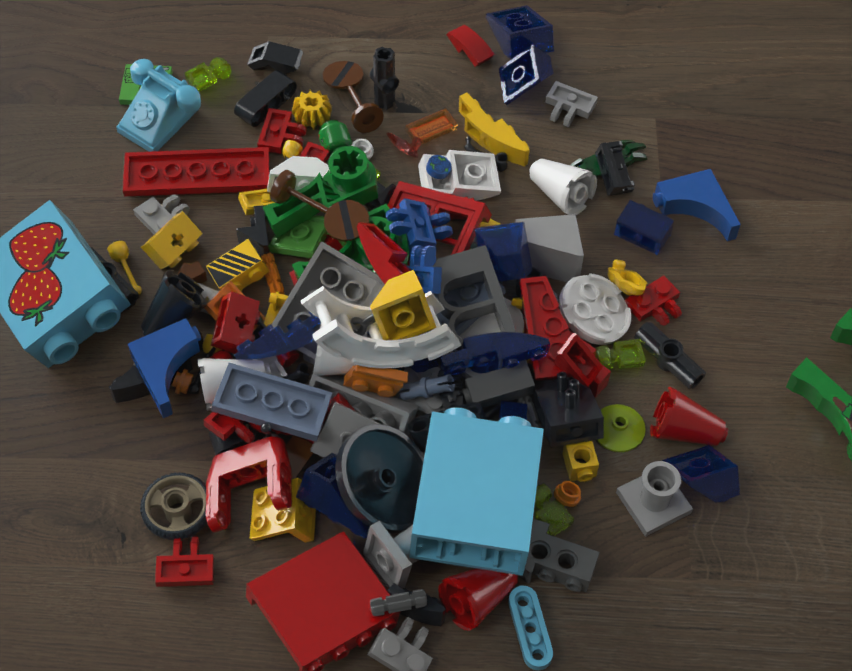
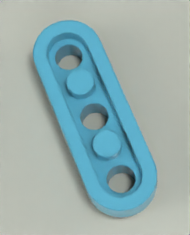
[509,586,553,670]

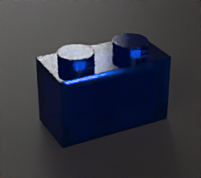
[614,200,674,255]

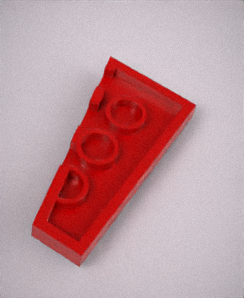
[520,276,572,381]

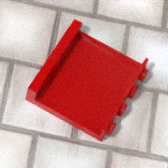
[246,531,400,671]

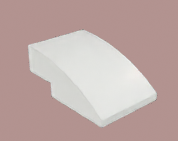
[418,150,501,201]

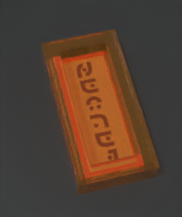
[405,108,458,146]

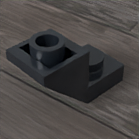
[247,41,303,74]

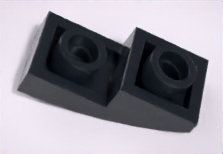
[387,583,446,627]

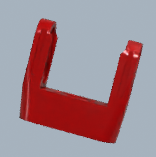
[206,436,292,533]

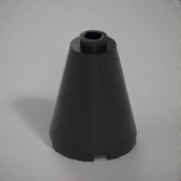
[141,269,209,336]

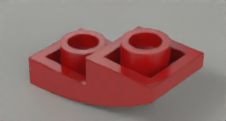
[446,24,495,67]

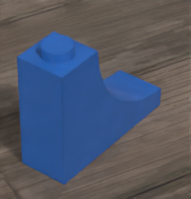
[653,169,741,241]
[128,318,201,418]

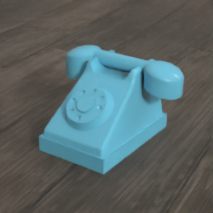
[116,59,201,152]

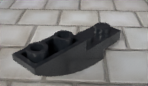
[109,331,204,403]

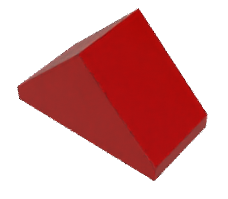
[554,333,603,387]

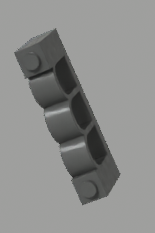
[432,245,535,409]

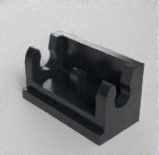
[595,141,635,196]

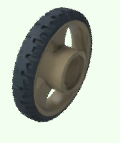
[140,472,207,540]

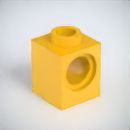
[562,441,599,482]

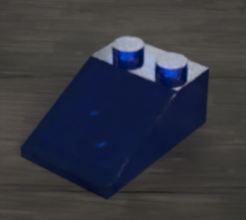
[486,5,554,61]

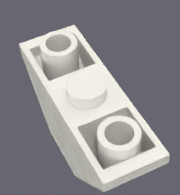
[267,156,329,192]

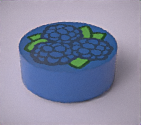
[426,155,452,179]

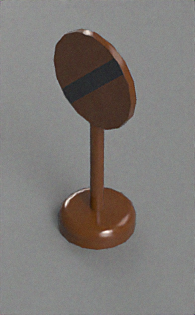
[322,61,384,133]
[270,170,369,241]

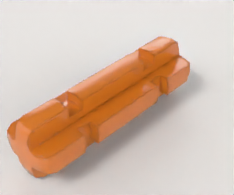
[261,253,285,295]

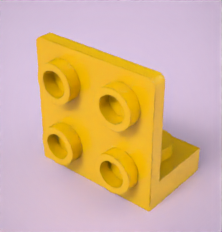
[249,478,317,543]

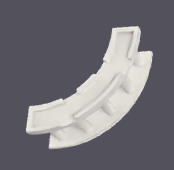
[301,286,461,368]

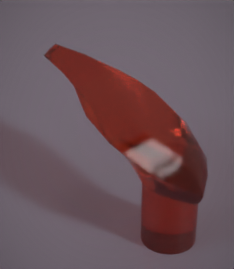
[386,132,423,158]

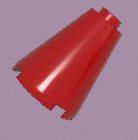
[650,386,728,446]
[438,568,518,631]

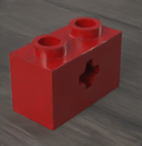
[210,291,260,355]

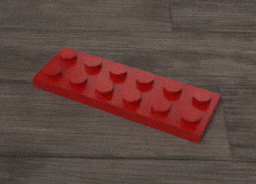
[123,147,270,197]

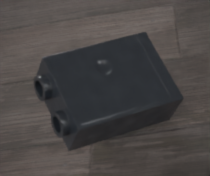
[532,372,604,448]

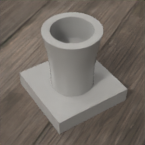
[616,461,693,537]
[363,521,420,589]

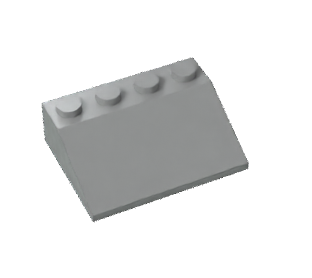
[267,241,385,360]

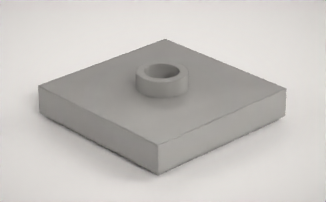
[311,402,380,463]

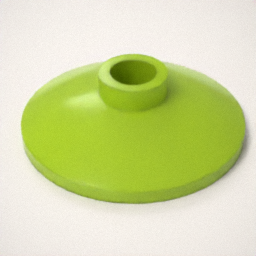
[597,404,645,452]

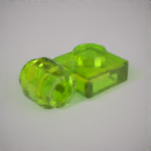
[184,57,231,92]
[595,339,646,370]
[534,483,574,536]

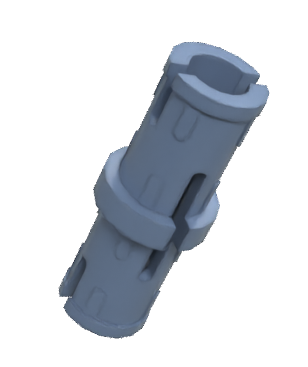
[399,374,455,401]

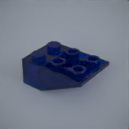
[296,453,369,538]

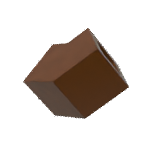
[177,261,207,284]

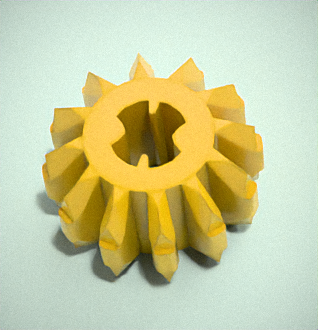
[292,89,332,130]

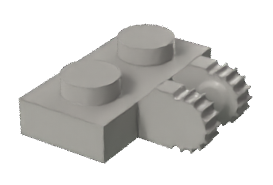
[545,81,598,127]
[133,195,190,234]
[367,617,433,671]

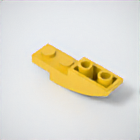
[459,92,530,166]

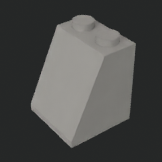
[509,214,584,283]

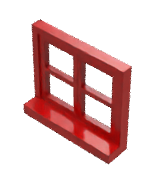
[387,181,492,266]

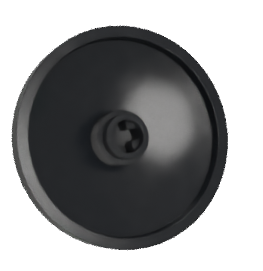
[335,424,425,534]

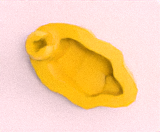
[607,259,648,296]

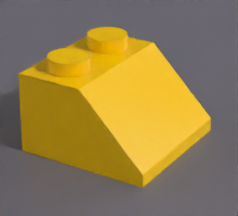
[370,270,436,340]

